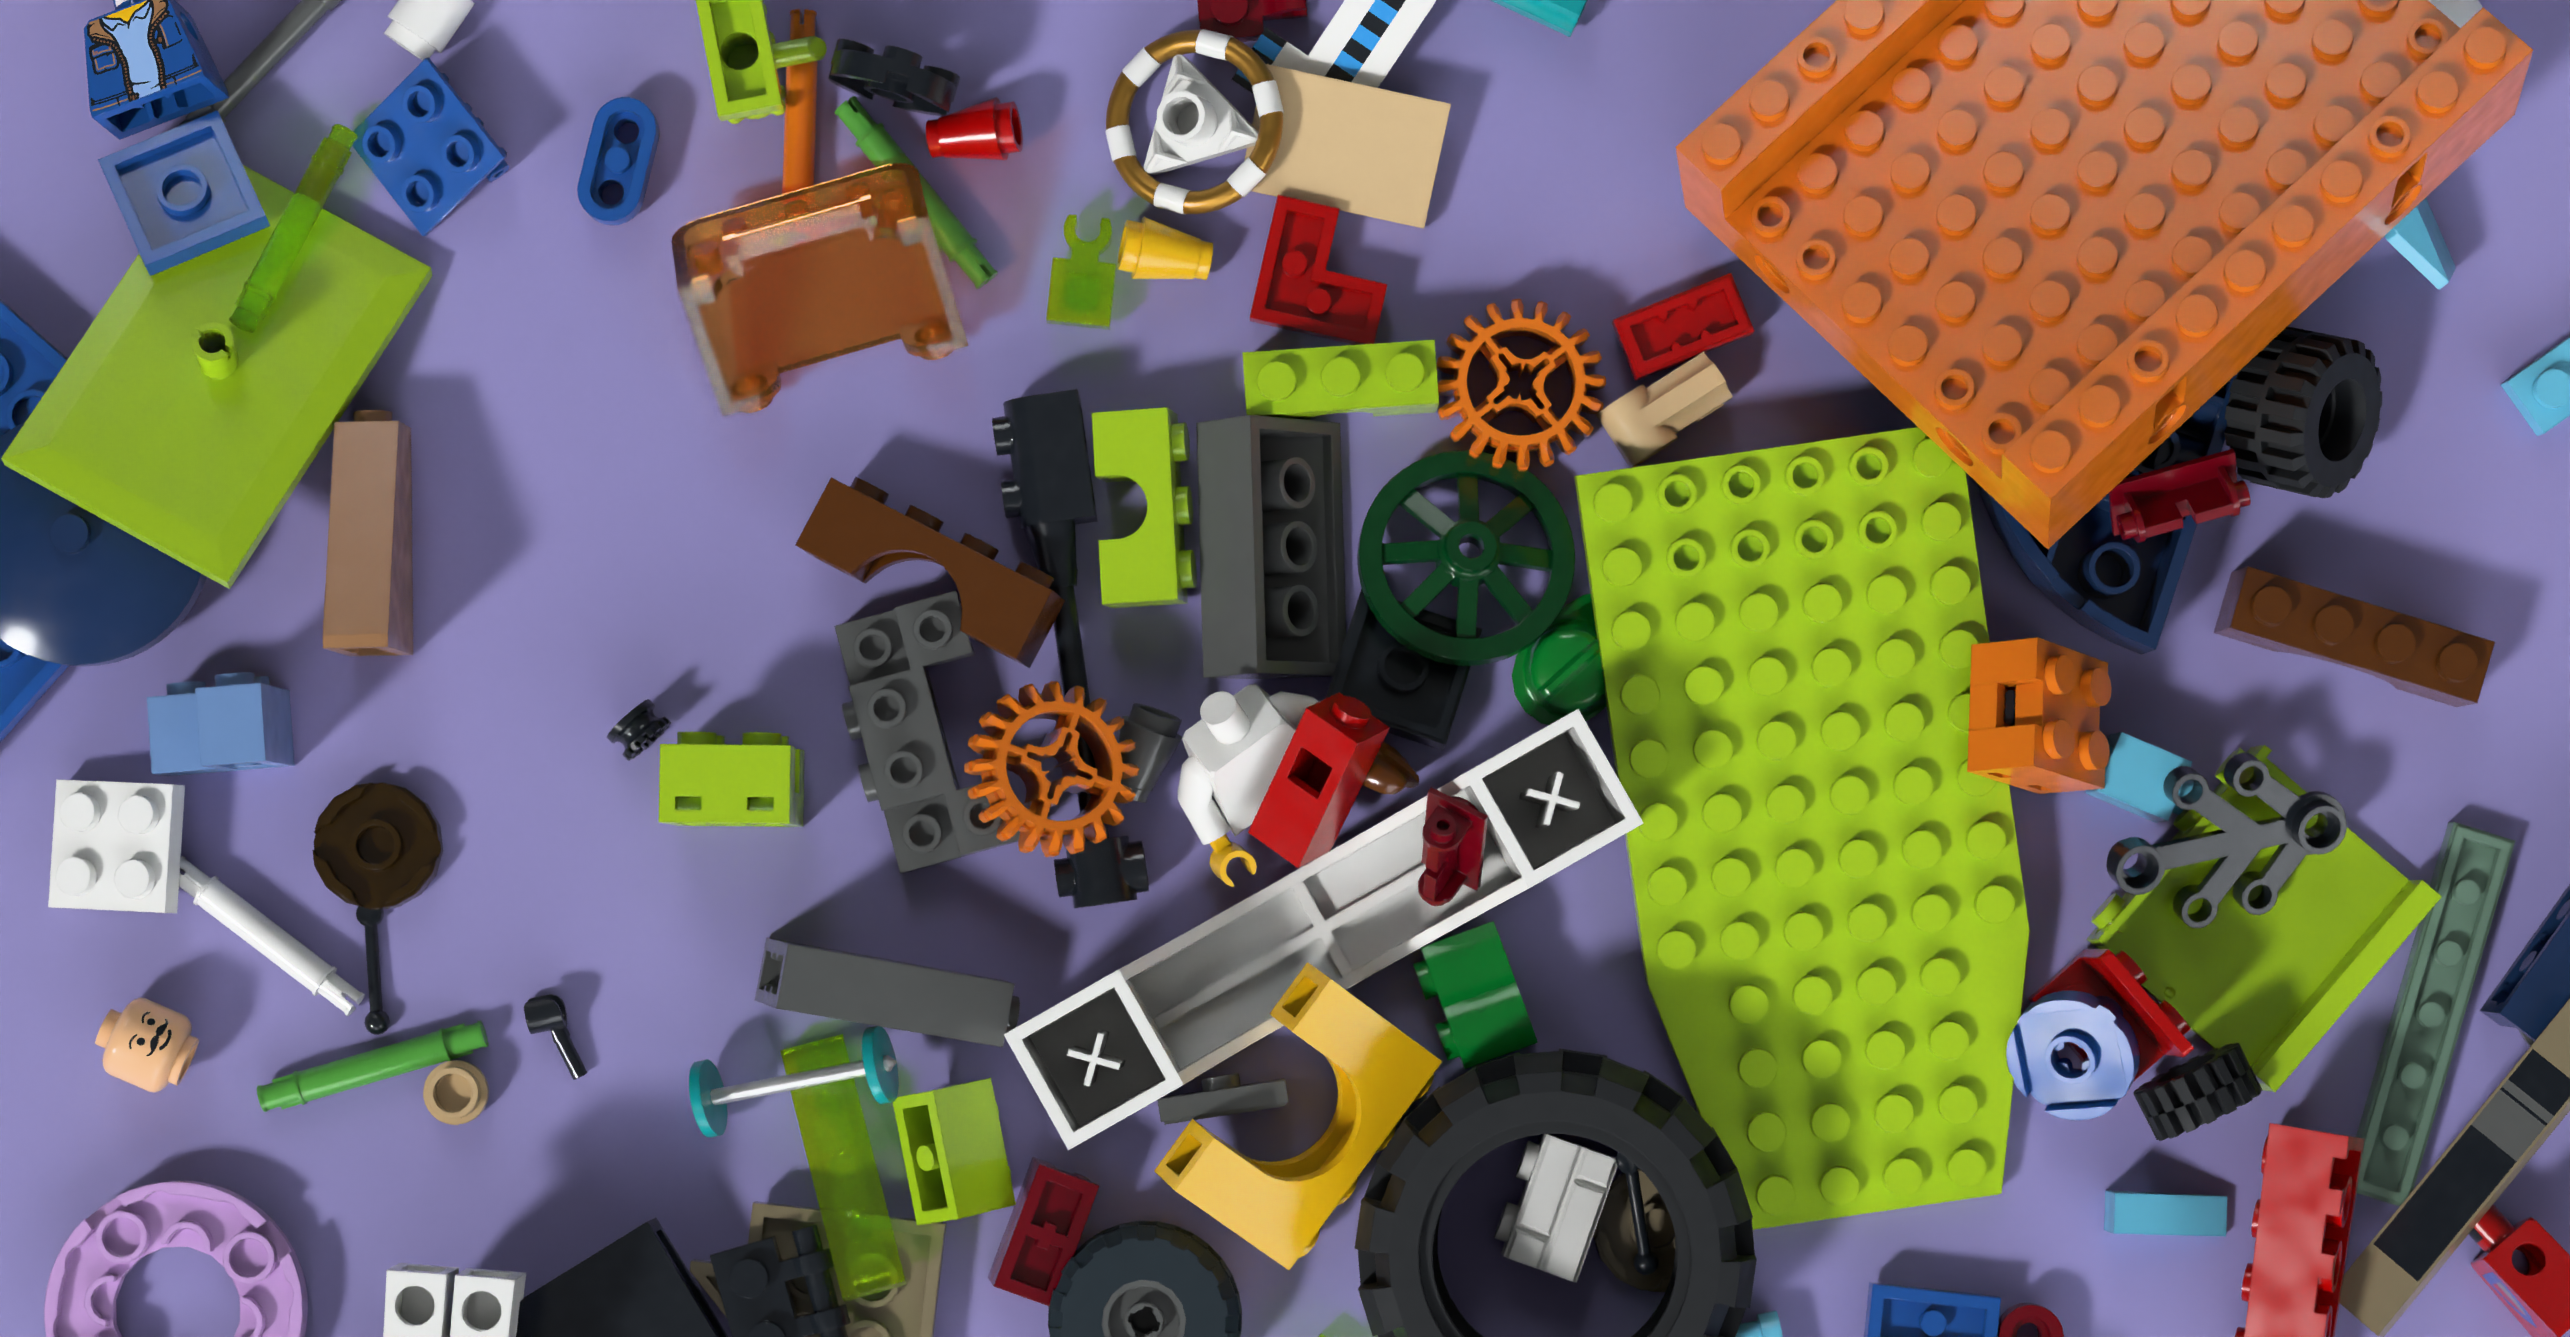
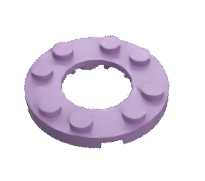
[44,1181,308,1337]

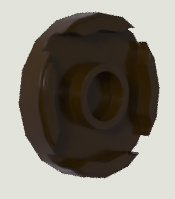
[313,782,443,910]

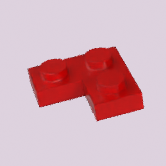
[1250,195,1388,345]

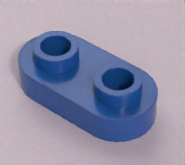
[577,97,660,225]

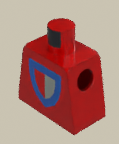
[2469,1204,2570,1337]

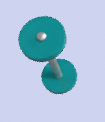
[689,1026,899,1138]

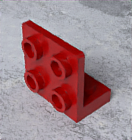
[2028,949,2194,1082]

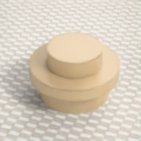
[423,1060,489,1125]

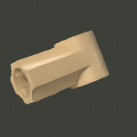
[1596,351,1733,468]

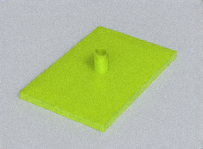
[1,165,433,589]

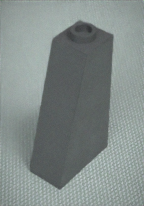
[755,937,1020,1047]

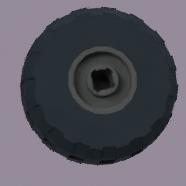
[1048,1221,1242,1337]

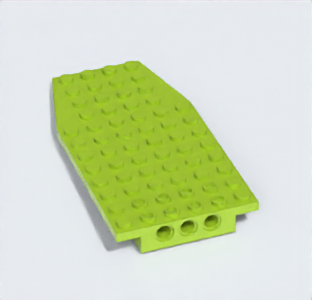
[1574,427,2030,1230]

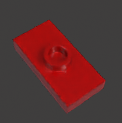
[1612,273,1755,381]

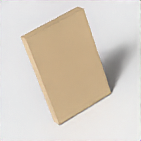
[1244,64,1451,229]

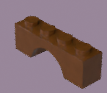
[795,477,1065,668]
[2214,566,2495,707]

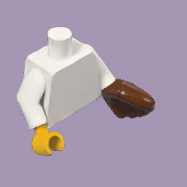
[1178,684,1419,887]

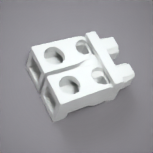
[383,1263,526,1337]

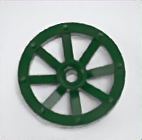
[1357,450,1575,666]

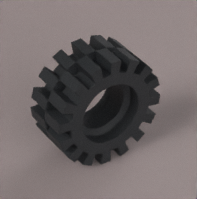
[2133,1043,2263,1141]

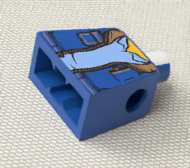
[84,0,229,140]

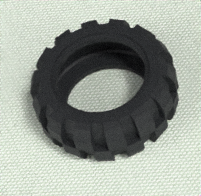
[1355,1048,1757,1337]

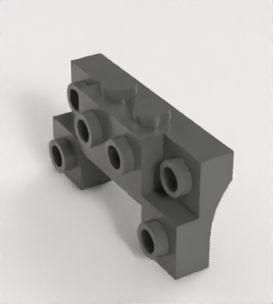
[834,591,1020,874]

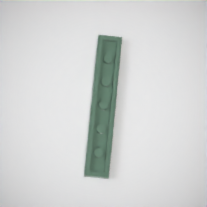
[2356,822,2515,1207]

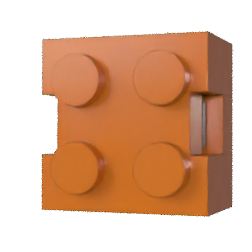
[1967,637,2111,794]

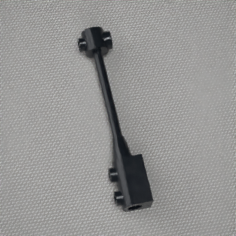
[992,389,1149,909]

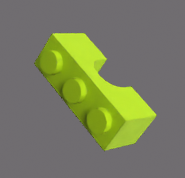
[1242,339,1439,420]
[1092,407,1197,608]

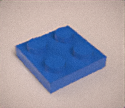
[98,110,270,276]

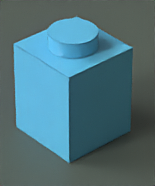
[2085,732,2194,823]

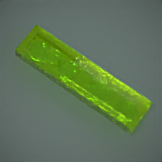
[780,1034,907,1302]

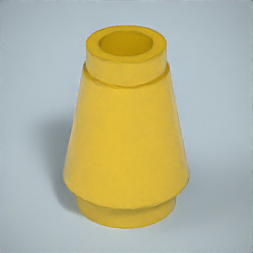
[1117,217,1213,280]

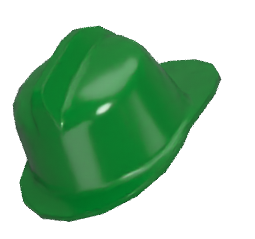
[1512,594,1606,725]

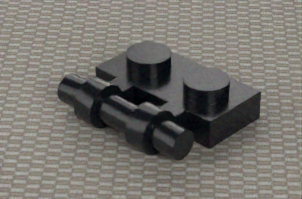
[710,1224,851,1337]

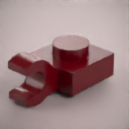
[1197,0,1308,42]

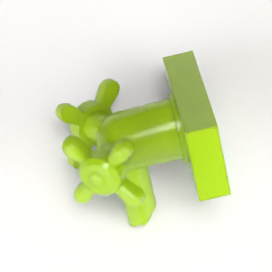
[696,0,827,124]

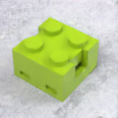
[659,732,805,827]

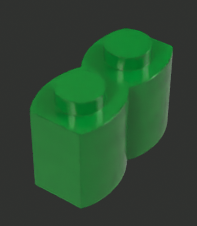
[1413,921,1538,1069]

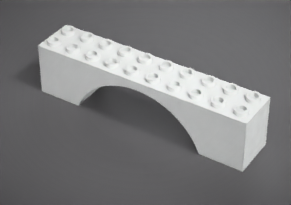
[1004,709,1643,1150]

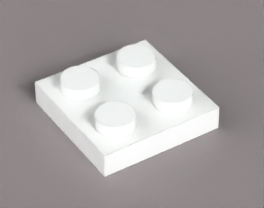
[48,779,185,913]

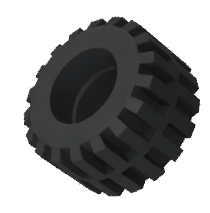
[2225,326,2382,498]

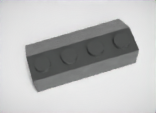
[1196,415,1346,679]

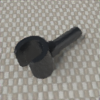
[524,994,587,1080]

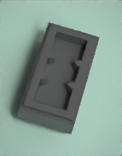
[1157,1073,1289,1125]

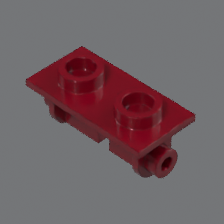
[2109,449,2251,543]
[1418,787,1488,906]

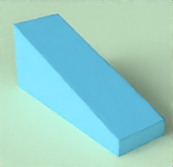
[2104,1190,2227,1237]

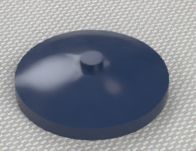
[0,422,207,667]

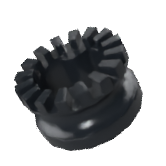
[607,699,671,761]

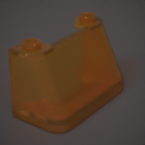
[671,163,969,416]

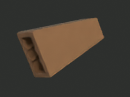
[323,410,413,657]

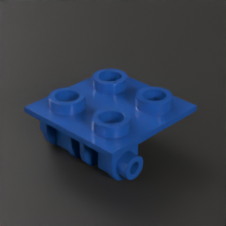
[346,58,510,237]

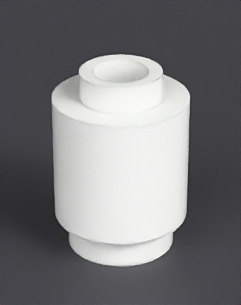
[384,0,475,60]

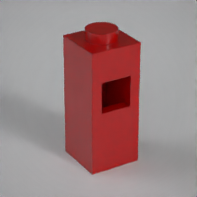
[1248,692,1390,868]

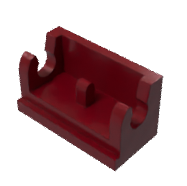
[988,1157,1100,1306]

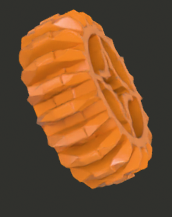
[1436,299,1606,471]
[964,681,1140,857]

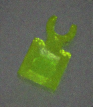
[1046,214,1117,330]

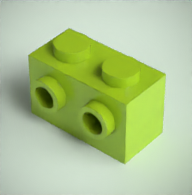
[893,1078,1016,1225]

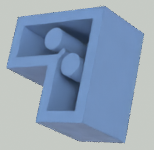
[147,672,295,776]

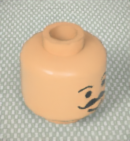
[95,998,199,1093]

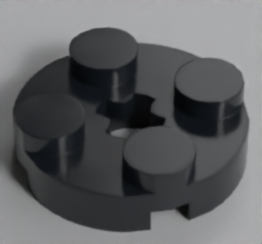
[828,39,960,116]

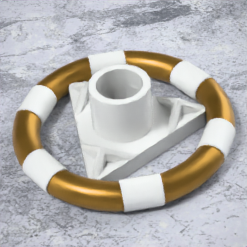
[1105,29,1284,215]

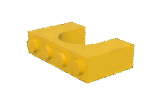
[1154,962,1442,1270]

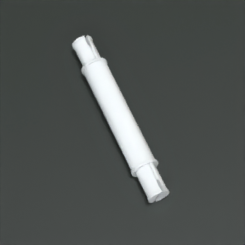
[179,856,365,1016]

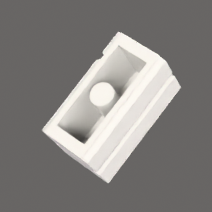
[1494,1134,1617,1283]

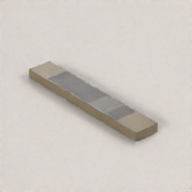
[2340,999,2570,1337]

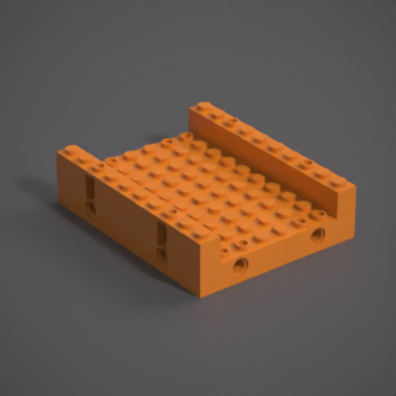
[1675,0,2533,549]

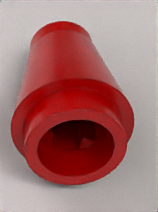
[926,97,1023,160]

